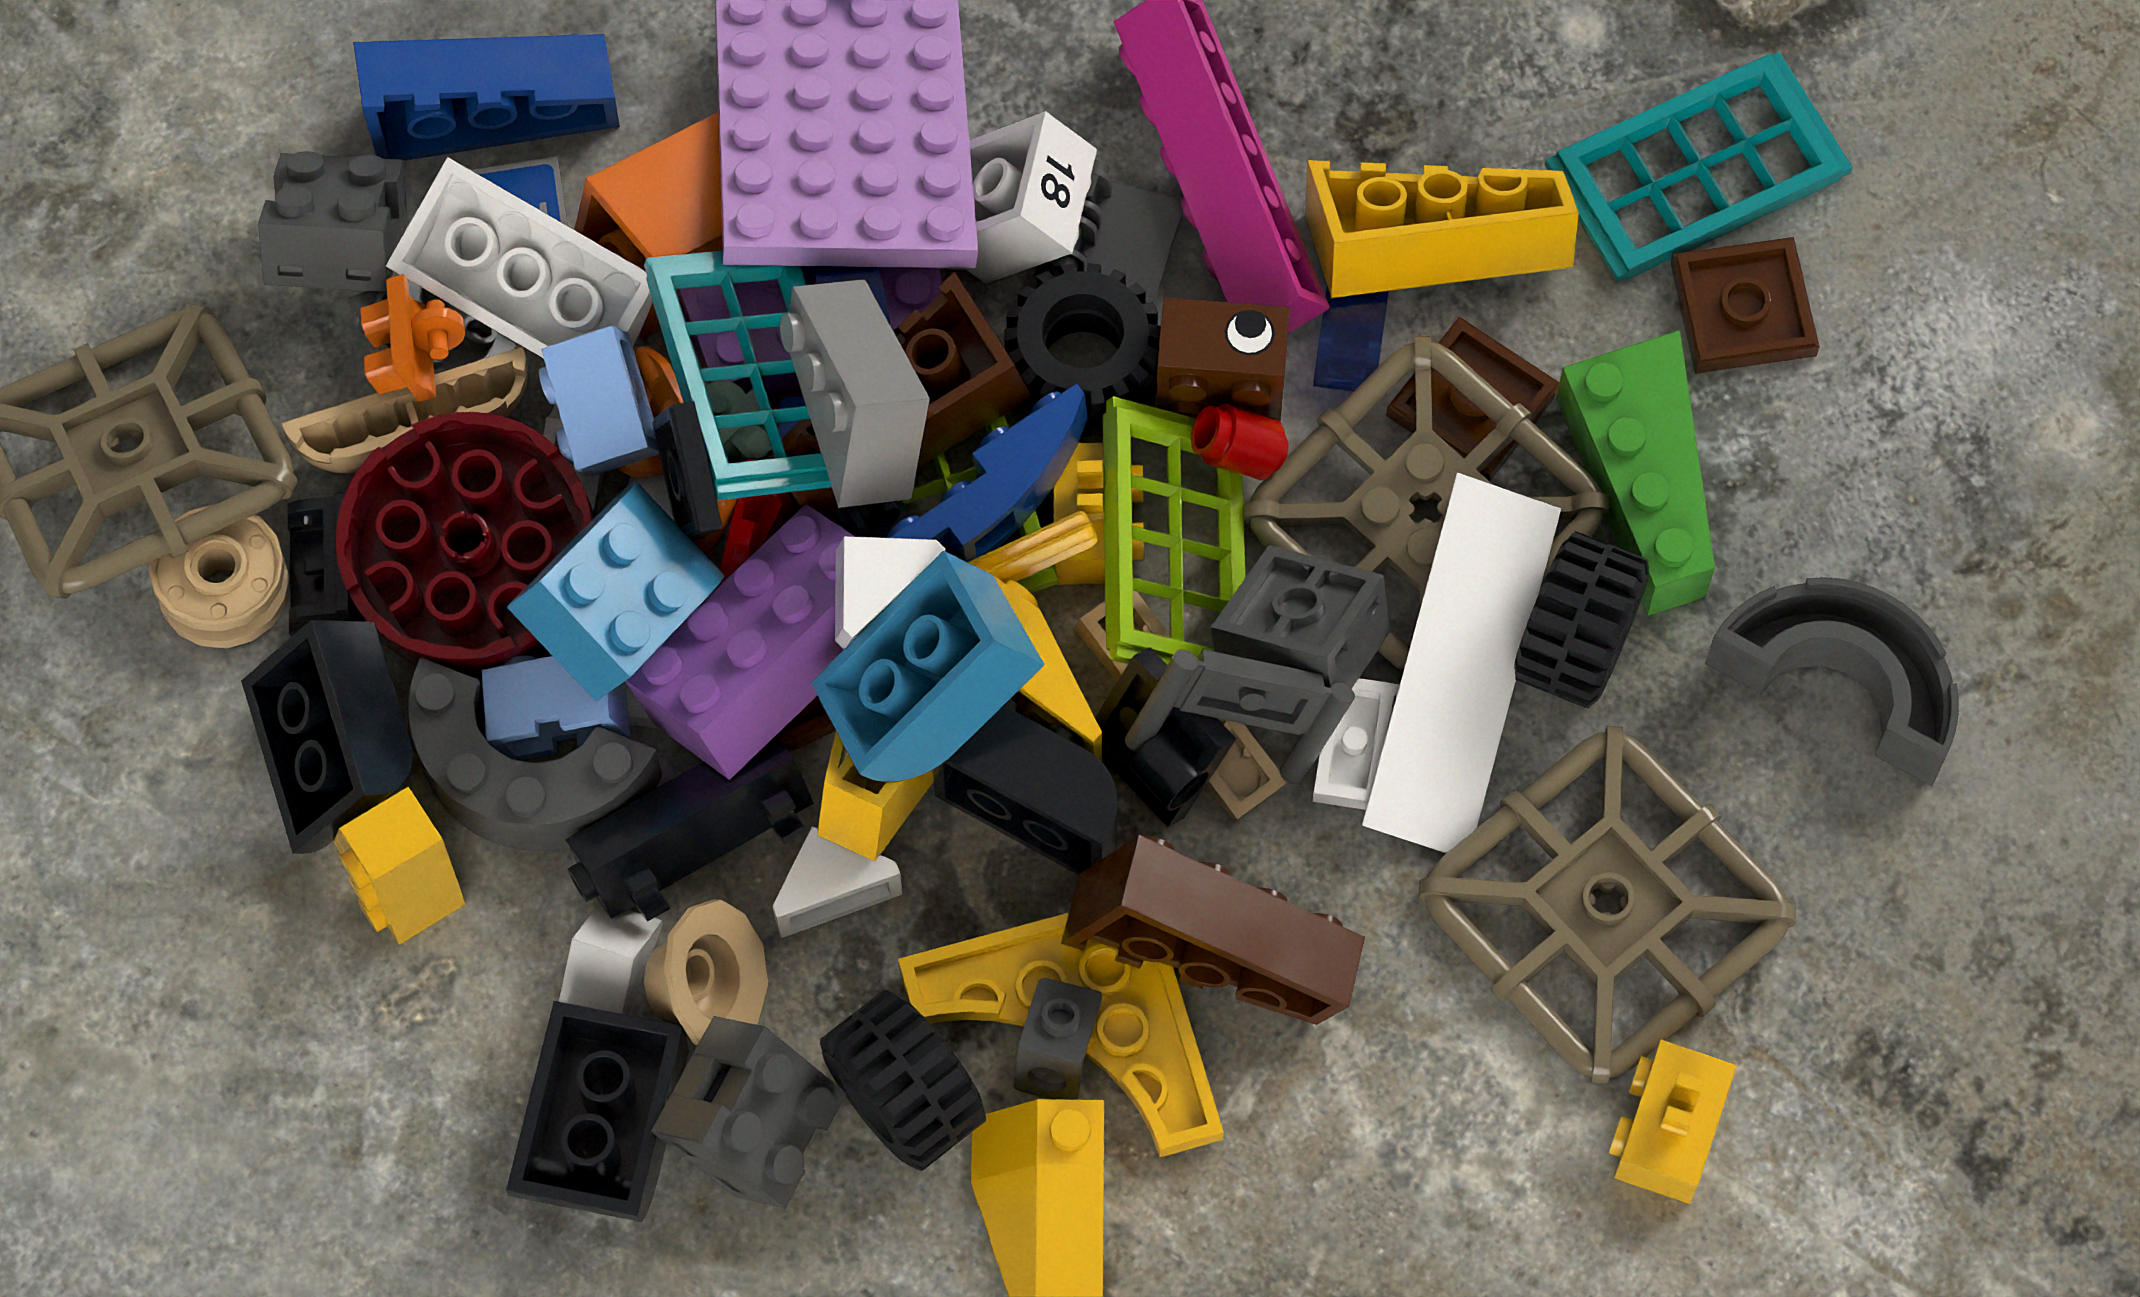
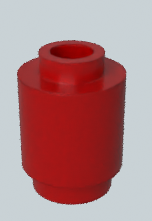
[1191,404,1289,480]

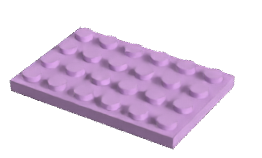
[715,0,978,268]

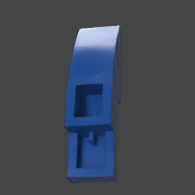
[887,384,1088,562]

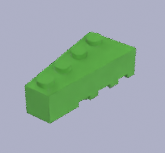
[1556,330,1715,616]

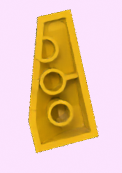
[971,1099,1104,1297]

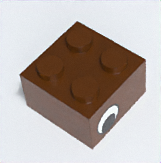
[1156,297,1290,422]

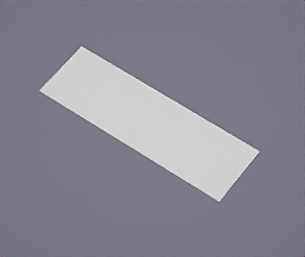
[1362,473,1561,853]

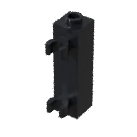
[565,735,814,922]

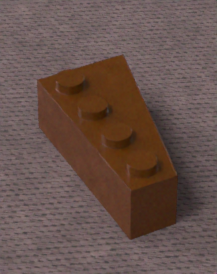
[768,272,1032,521]
[1061,835,1365,1025]

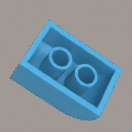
[507,481,725,701]
[811,551,1045,782]

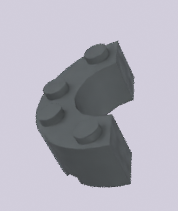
[1705,577,1959,787]
[408,657,662,851]

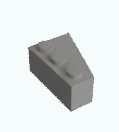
[780,279,930,508]

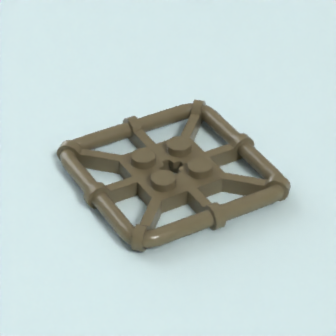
[0,304,298,599]
[1243,336,1610,672]
[1419,726,1796,1085]

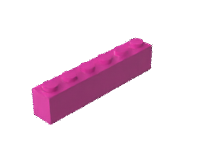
[1114,0,1330,334]

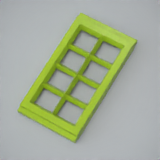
[1103,396,1245,665]

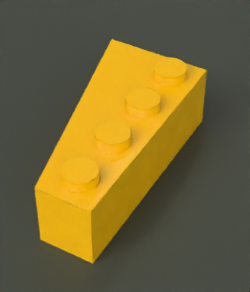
[1305,160,1579,298]

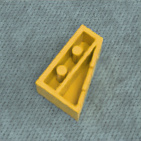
[817,731,934,861]
[333,787,466,945]

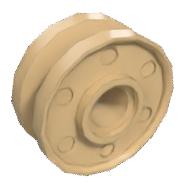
[149,504,290,648]

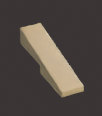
[1073,591,1288,822]

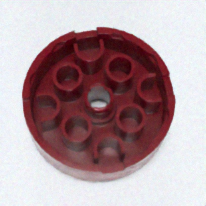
[336,412,596,678]

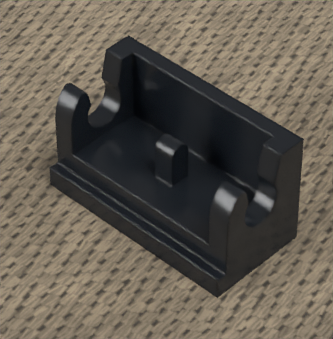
[287,493,362,637]

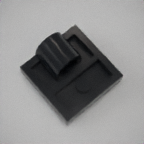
[1095,647,1236,827]

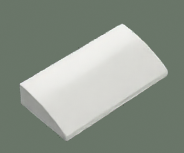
[386,157,653,358]

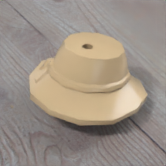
[644,899,768,1046]

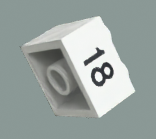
[964,111,1097,284]

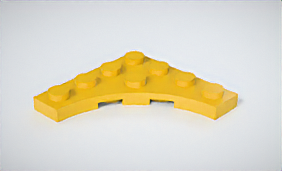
[898,913,1224,1157]

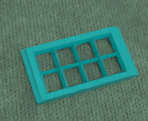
[1545,52,1853,283]
[644,251,832,500]

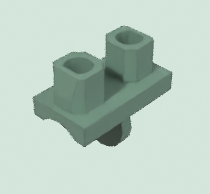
[705,380,783,463]

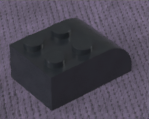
[241,620,412,854]
[933,699,1118,875]
[506,1001,689,1222]

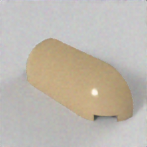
[281,347,528,473]

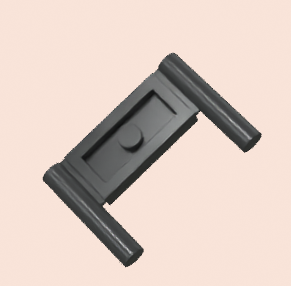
[1125,649,1355,784]

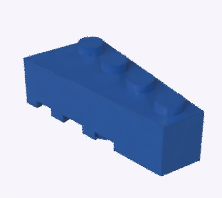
[353,34,620,161]

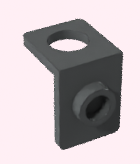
[1014,978,1102,1100]

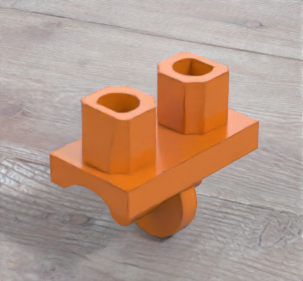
[360,274,465,403]

